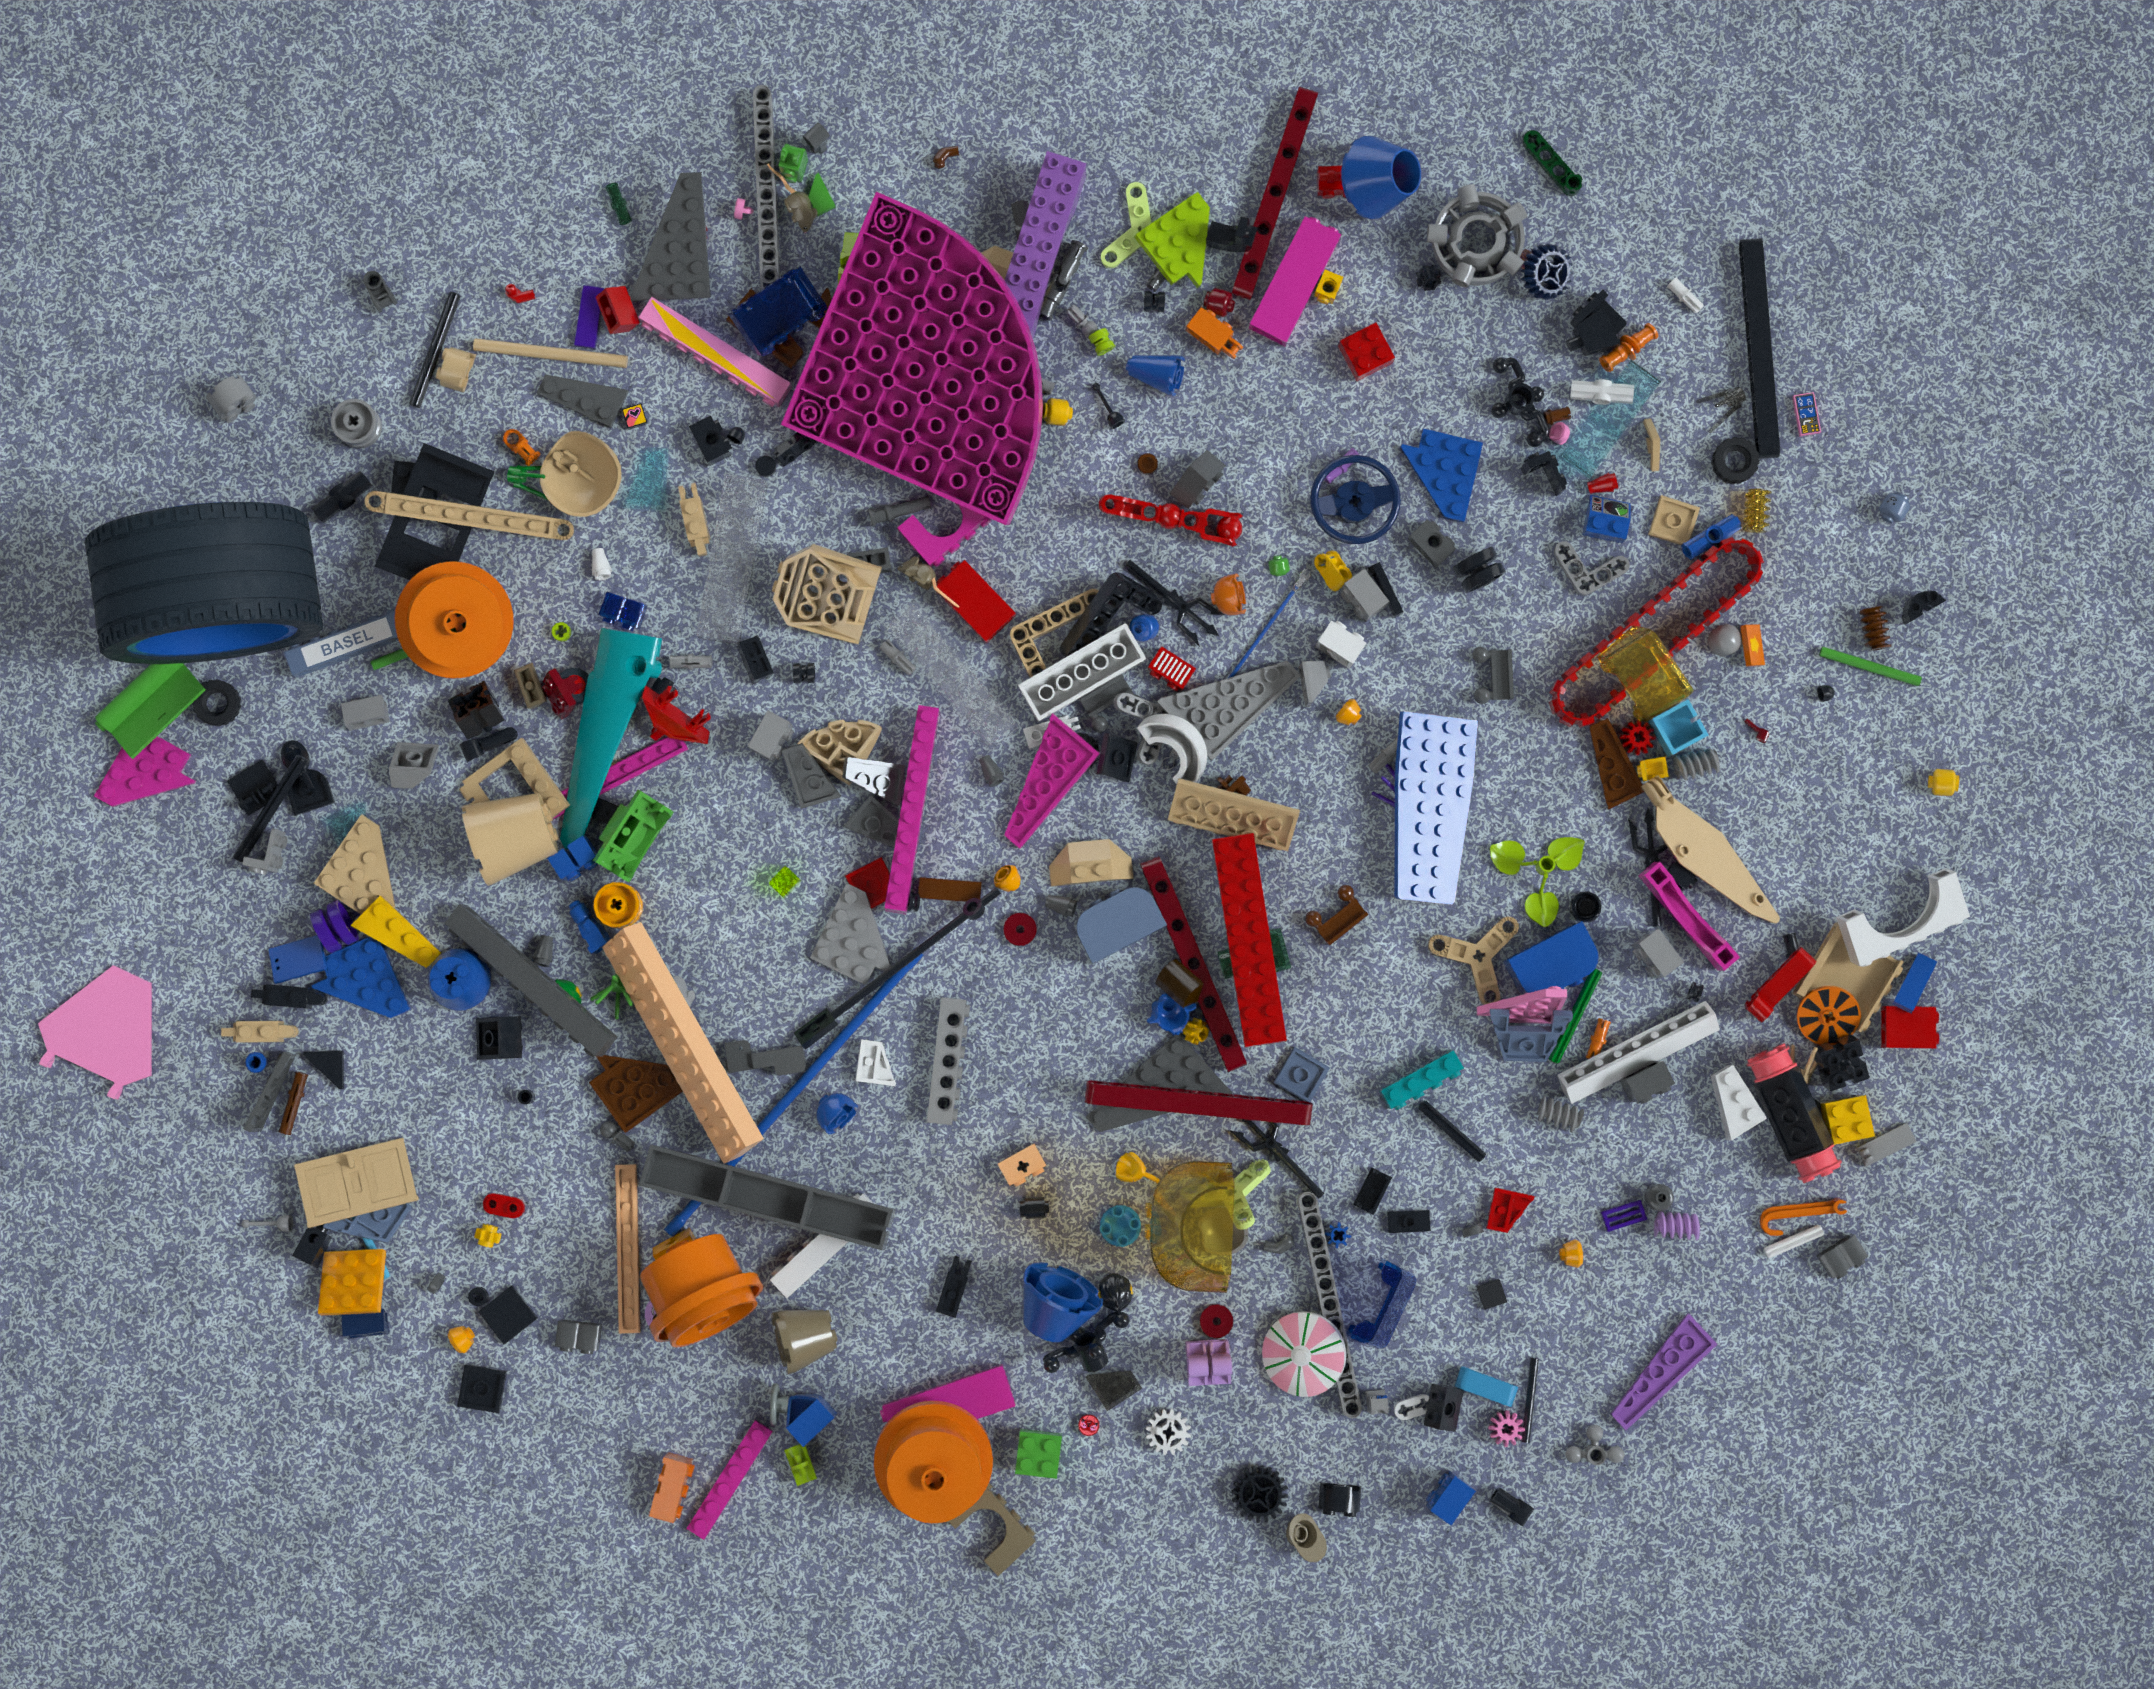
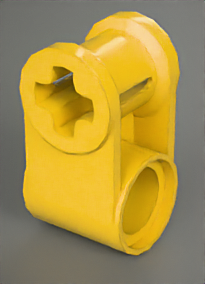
[1314,550,1352,591]

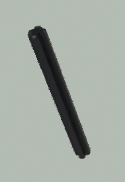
[409,292,460,408]
[233,755,307,862]

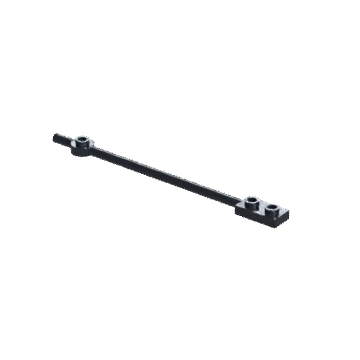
[794,887,1001,1050]

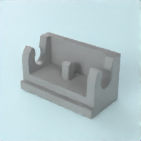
[341,695,390,731]

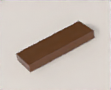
[918,877,982,902]

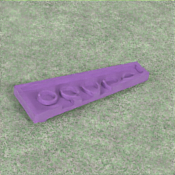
[1610,1313,1718,1430]

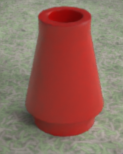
[1587,472,1619,494]

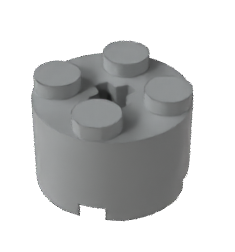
[206,375,256,423]

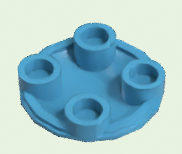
[1100,1205,1141,1247]

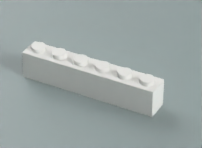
[770,1193,873,1298]

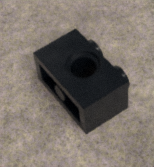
[689,415,732,466]
[1424,1384,1464,1432]

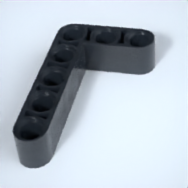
[1060,572,1162,658]

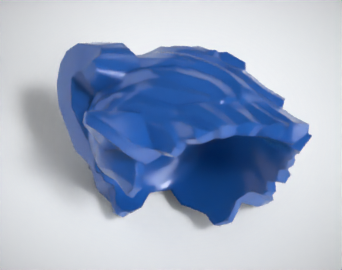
[1147,994,1197,1035]

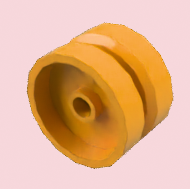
[594,882,643,929]

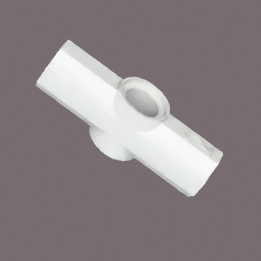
[1570,379,1634,405]

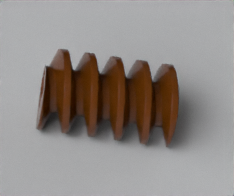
[1859,606,1892,651]

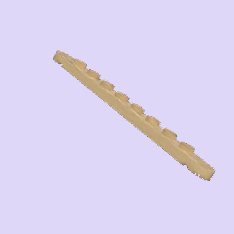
[365,491,574,540]

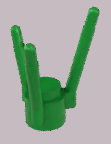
[507,465,549,501]

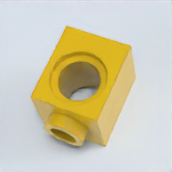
[1314,269,1344,304]

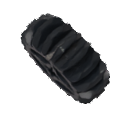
[1231,1465,1288,1523]

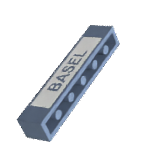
[284,608,399,678]

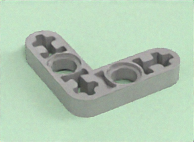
[1554,541,1630,596]
[1114,693,1167,765]

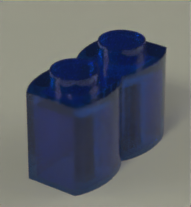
[598,592,648,631]

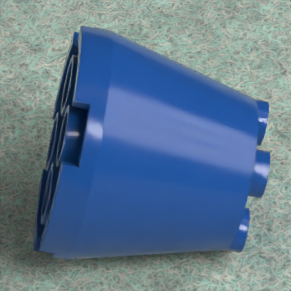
[428,948,492,1011]

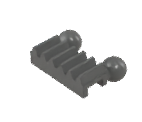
[1472,647,1514,704]
[1080,674,1143,733]

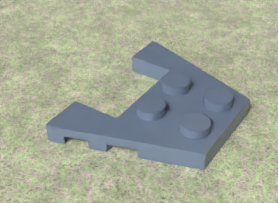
[1490,1009,1573,1062]
[323,1203,412,1244]

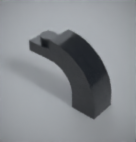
[1206,216,1258,252]

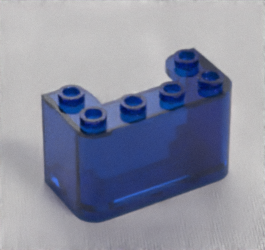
[728,266,828,357]

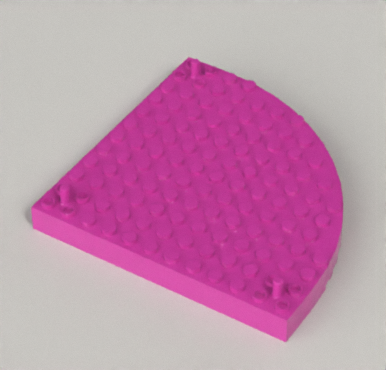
[781,192,1043,525]

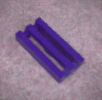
[1600,1200,1647,1232]

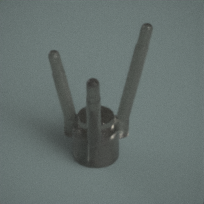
[1696,387,1746,433]

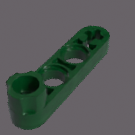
[1522,130,1583,196]

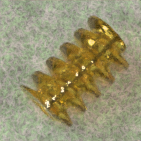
[1743,489,1772,533]

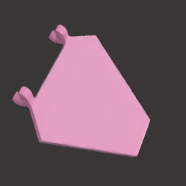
[38,965,152,1100]

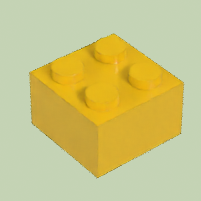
[1820,1095,1875,1145]

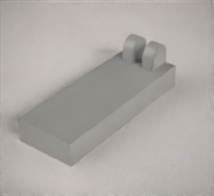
[1855,1123,1917,1167]

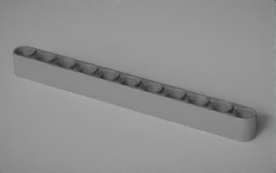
[753,85,781,308]
[1297,1191,1362,1419]

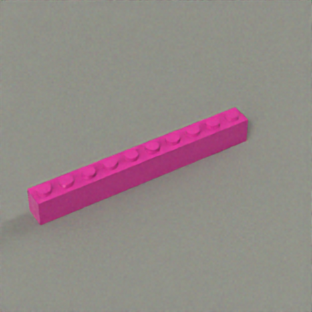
[885,705,940,915]

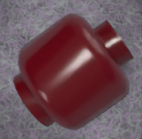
[1203,288,1235,317]

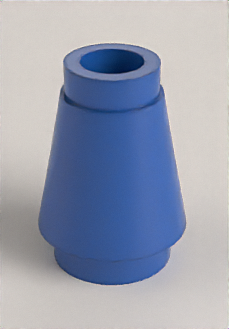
[245,1052,268,1073]

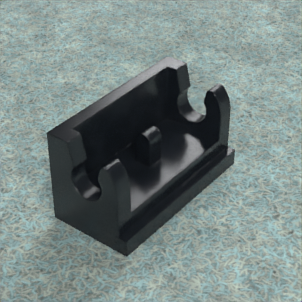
[737,635,774,685]
[1353,1167,1392,1215]

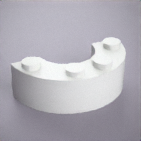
[1137,714,1207,784]

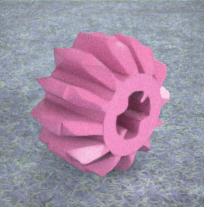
[1488,1410,1525,1447]

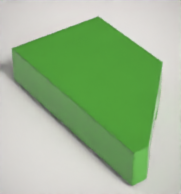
[808,173,836,216]

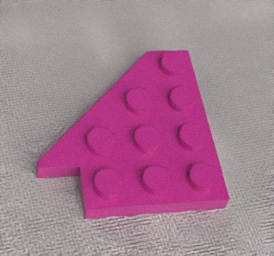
[94,736,196,807]

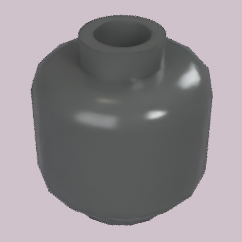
[1644,1183,1674,1211]

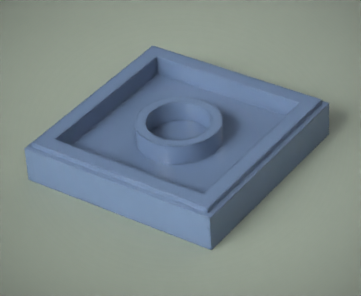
[1273,1046,1330,1102]

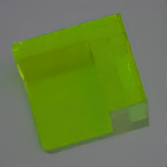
[769,865,802,899]

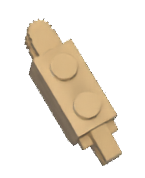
[221,1021,300,1043]

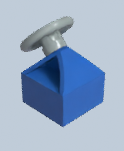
[770,1383,837,1447]

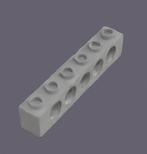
[927,997,970,1125]

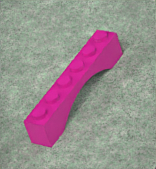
[1638,862,1740,971]

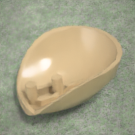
[540,431,621,517]

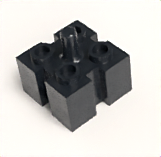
[448,681,504,740]
[1812,1034,1870,1092]

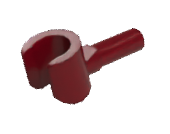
[1744,718,1769,743]

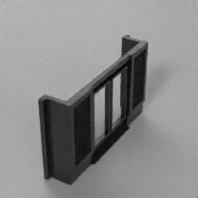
[375,443,495,580]

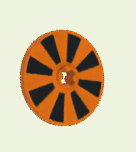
[1796,986,1861,1045]

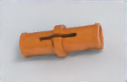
[1585,1018,1611,1059]

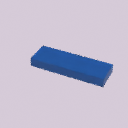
[1892,952,1937,1014]

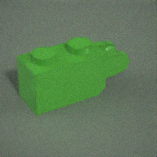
[778,144,808,184]

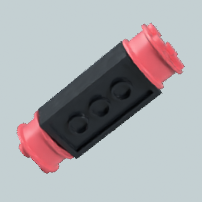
[1746,1043,1842,1183]

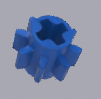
[1325,1222,1351,1249]

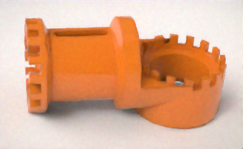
[503,429,541,466]

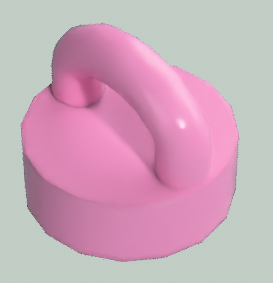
[734,198,754,220]
[1549,422,1570,445]

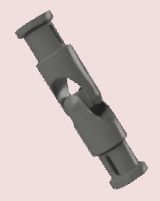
[1039,240,1088,321]

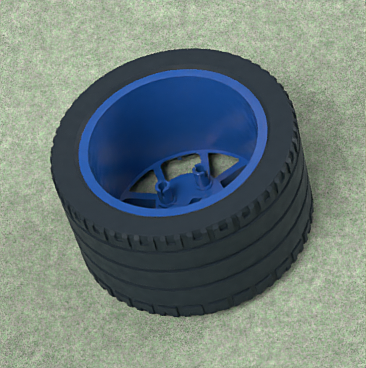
[85,502,323,664]

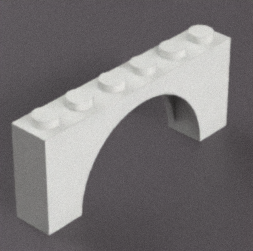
[1836,868,1970,967]

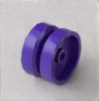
[310,900,359,953]

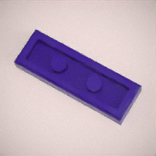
[574,285,604,349]

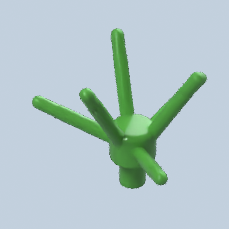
[590,973,633,1020]

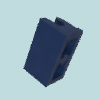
[341,1308,389,1339]

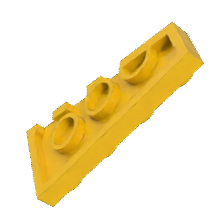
[350,895,441,968]

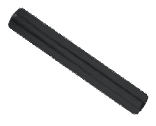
[1418,1100,1486,1162]

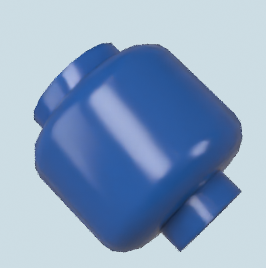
[1129,614,1159,642]

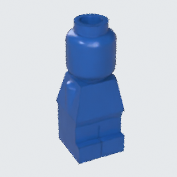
[568,900,611,954]

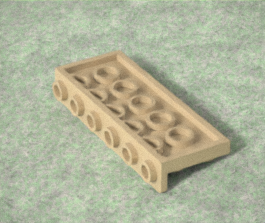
[1168,778,1300,851]

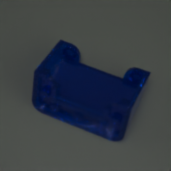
[1346,1258,1417,1349]

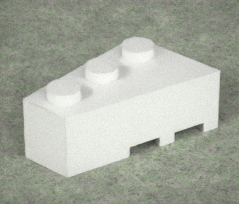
[1711,1065,1767,1140]

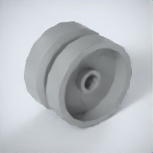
[331,399,382,449]

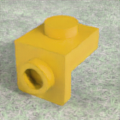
[1637,756,1669,782]

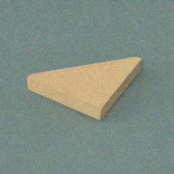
[1643,418,1660,472]

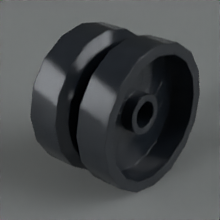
[1453,546,1506,593]

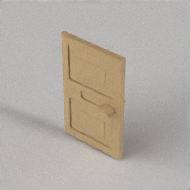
[294,1138,419,1228]

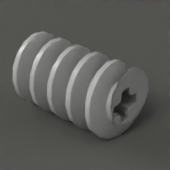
[1673,748,1720,781]
[1537,1095,1584,1133]

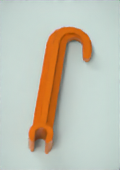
[1759,1198,1847,1236]

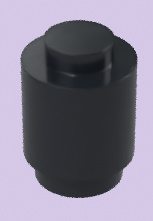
[1019,1197,1050,1219]

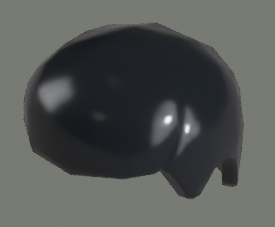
[1570,891,1602,923]

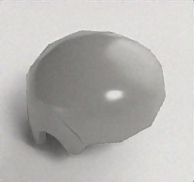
[1708,624,1742,657]

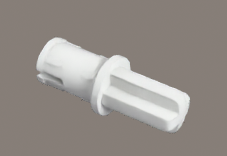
[1667,277,1704,313]

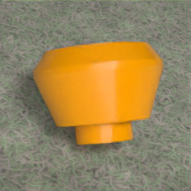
[1335,699,1362,726]
[994,865,1021,892]
[1559,1239,1583,1268]
[448,1326,475,1353]

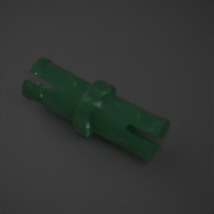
[605,182,632,225]

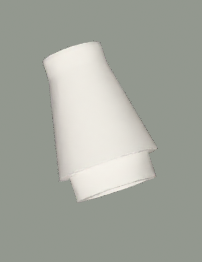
[592,548,612,580]

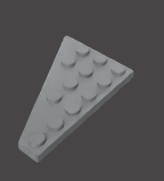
[1156,661,1301,761]

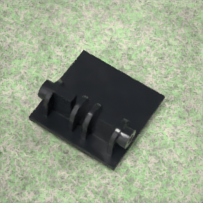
[227,759,278,816]

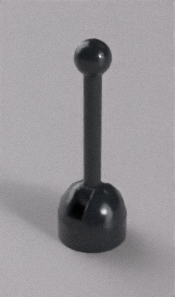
[1092,383,1125,429]

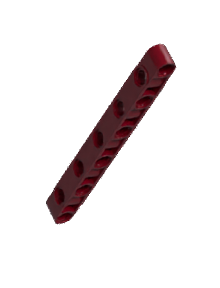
[1232,86,1319,300]
[1140,856,1247,1073]

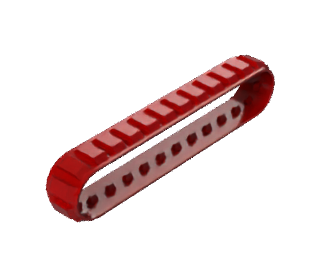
[1549,537,1764,728]

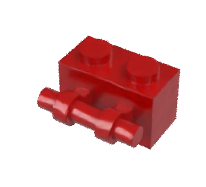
[1317,166,1346,199]

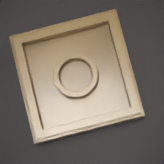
[1648,495,1700,545]

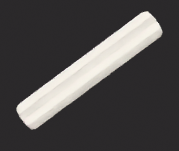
[1764,1225,1824,1258]

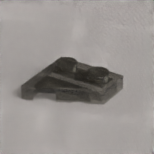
[1085,1370,1142,1411]

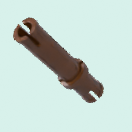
[278,1071,309,1135]

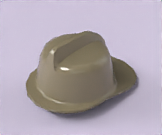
[1286,1513,1327,1562]

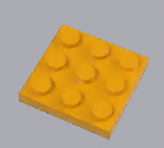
[318,1249,386,1316]

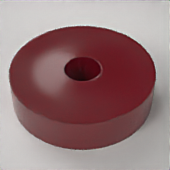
[1003,913,1037,946]
[1200,1304,1234,1338]

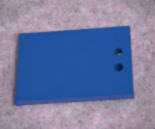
[269,935,327,984]

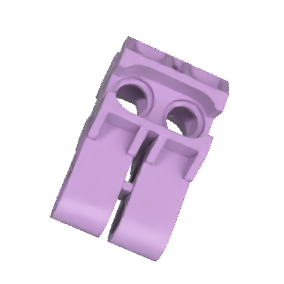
[1185,1339,1232,1386]

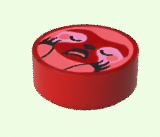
[1078,1414,1099,1436]

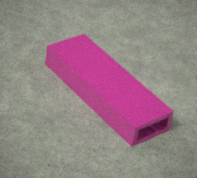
[1248,216,1341,347]
[880,1364,1016,1423]

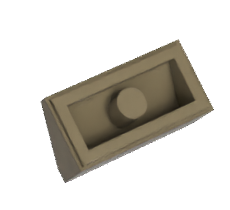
[514,663,547,709]

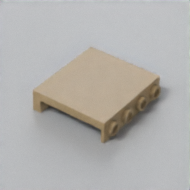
[1792,922,1904,1033]

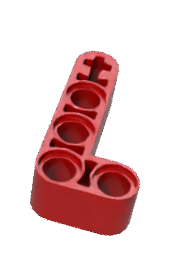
[1744,947,1817,1023]

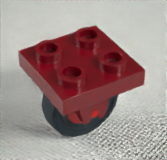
[541,668,589,720]

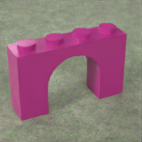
[897,502,992,567]

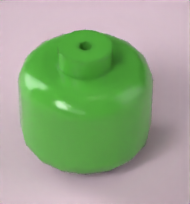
[1268,555,1290,576]

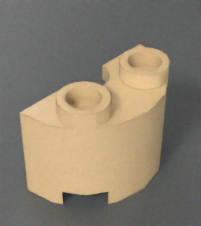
[436,347,476,392]

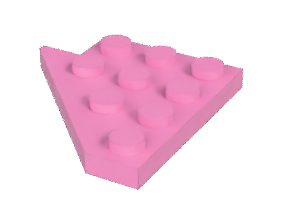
[1477,986,1567,1024]

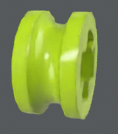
[552,622,571,642]

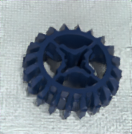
[1520,244,1573,300]

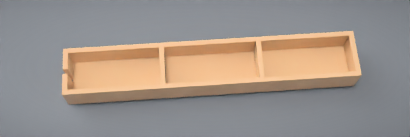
[602,922,764,1164]

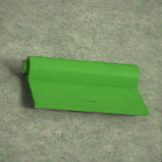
[95,663,206,759]

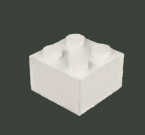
[1315,621,1366,669]

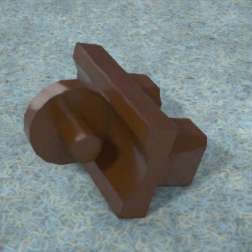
[1216,775,1251,796]

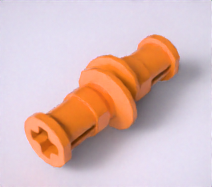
[1599,323,1658,372]

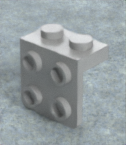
[242,828,288,875]

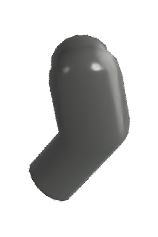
[1263,1234,1294,1254]

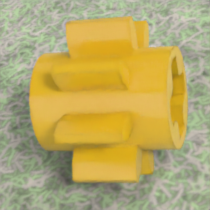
[1183,1017,1209,1045]
[474,1223,502,1248]

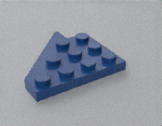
[1400,428,1483,523]
[311,937,411,1018]

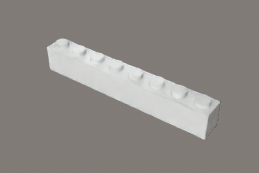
[1557,1001,1720,1104]

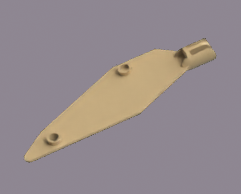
[1641,775,1780,924]

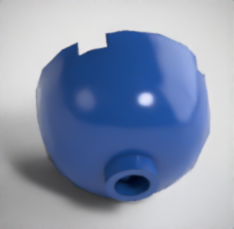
[816,1093,858,1135]

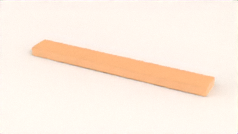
[615,1164,641,1334]

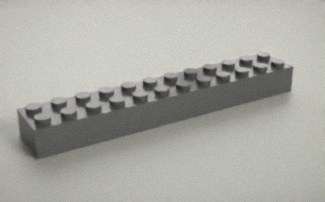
[639,1144,896,1250]

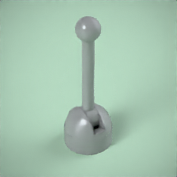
[241,1215,293,1232]

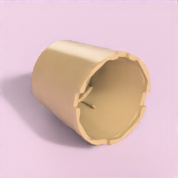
[461,793,559,886]

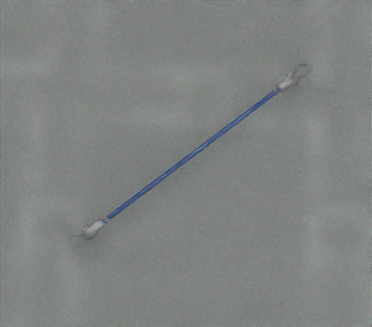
[1160,557,1317,770]

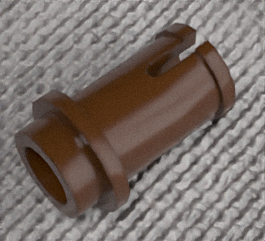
[1543,406,1571,425]

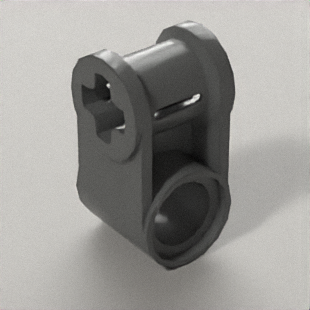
[363,271,398,313]

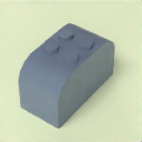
[1077,887,1167,964]

